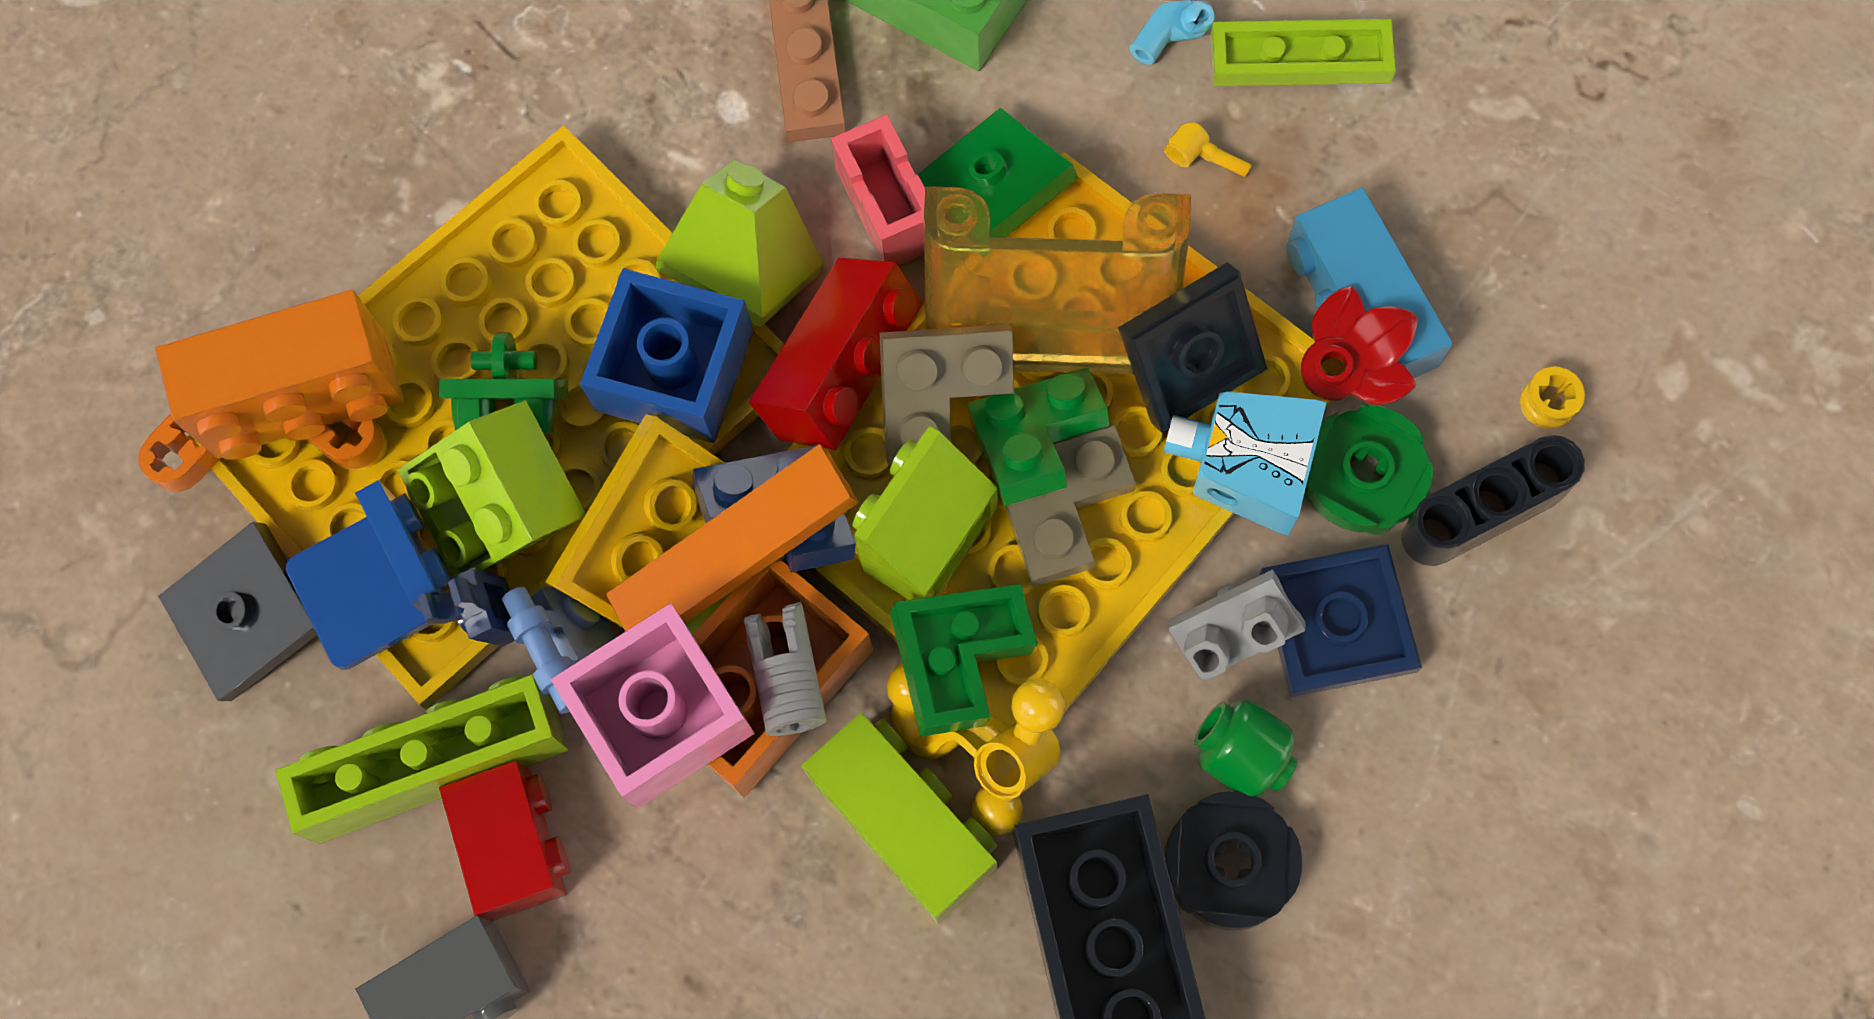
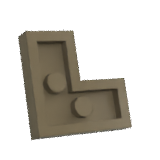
[880,324,1013,464]
[1005,425,1136,587]

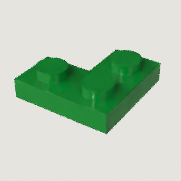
[967,367,1110,506]
[890,584,1037,737]

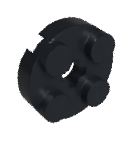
[1164,791,1303,930]

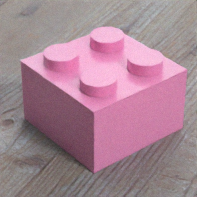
[551,603,755,809]

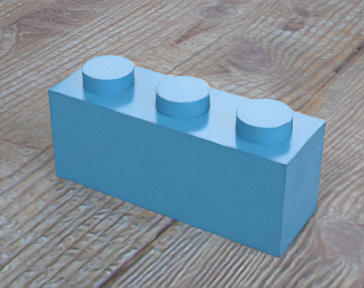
[1286,187,1453,378]

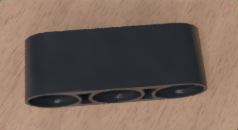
[1402,435,1585,566]

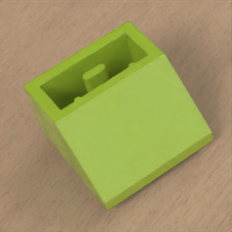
[397,400,586,576]
[852,425,998,600]

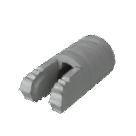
[744,602,827,736]

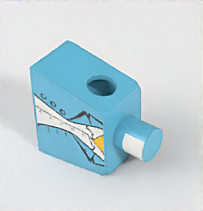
[1163,392,1326,536]

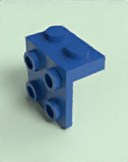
[286,480,451,670]

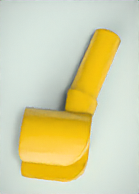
[1164,122,1252,178]

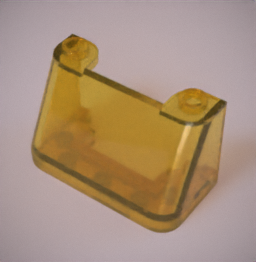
[924,187,1191,375]

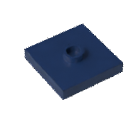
[1259,544,1422,698]

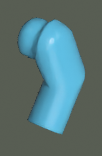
[1129,0,1215,65]

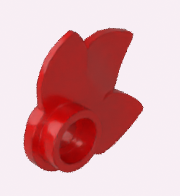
[1301,286,1417,405]

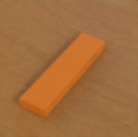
[606,444,859,632]

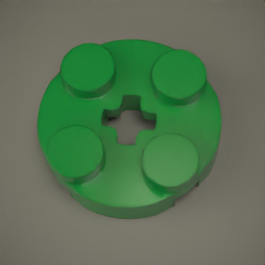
[1304,405,1433,535]

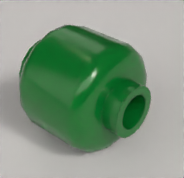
[1194,698,1297,797]

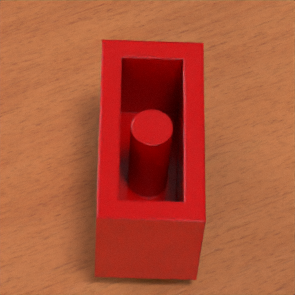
[439,760,571,921]

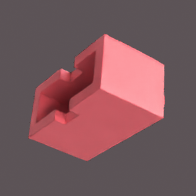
[831,114,941,266]

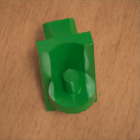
[439,332,568,433]

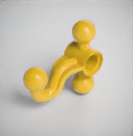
[886,663,1066,836]

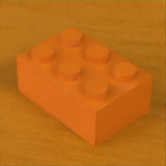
[155,289,404,460]
[693,559,873,798]

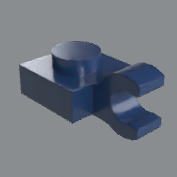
[418,568,515,646]

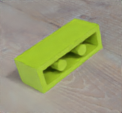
[801,712,998,924]

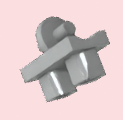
[1168,570,1305,681]

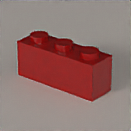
[749,257,923,450]

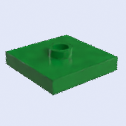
[918,107,1078,254]

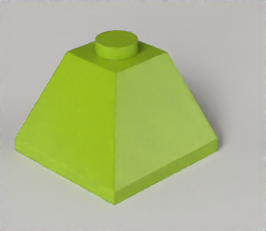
[655,159,824,327]

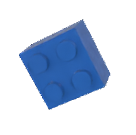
[580,268,754,444]

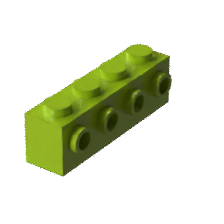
[275,674,569,844]

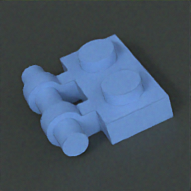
[502,586,616,714]

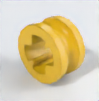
[1519,366,1585,429]

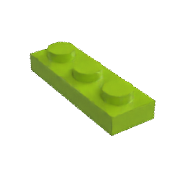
[1210,19,1396,86]

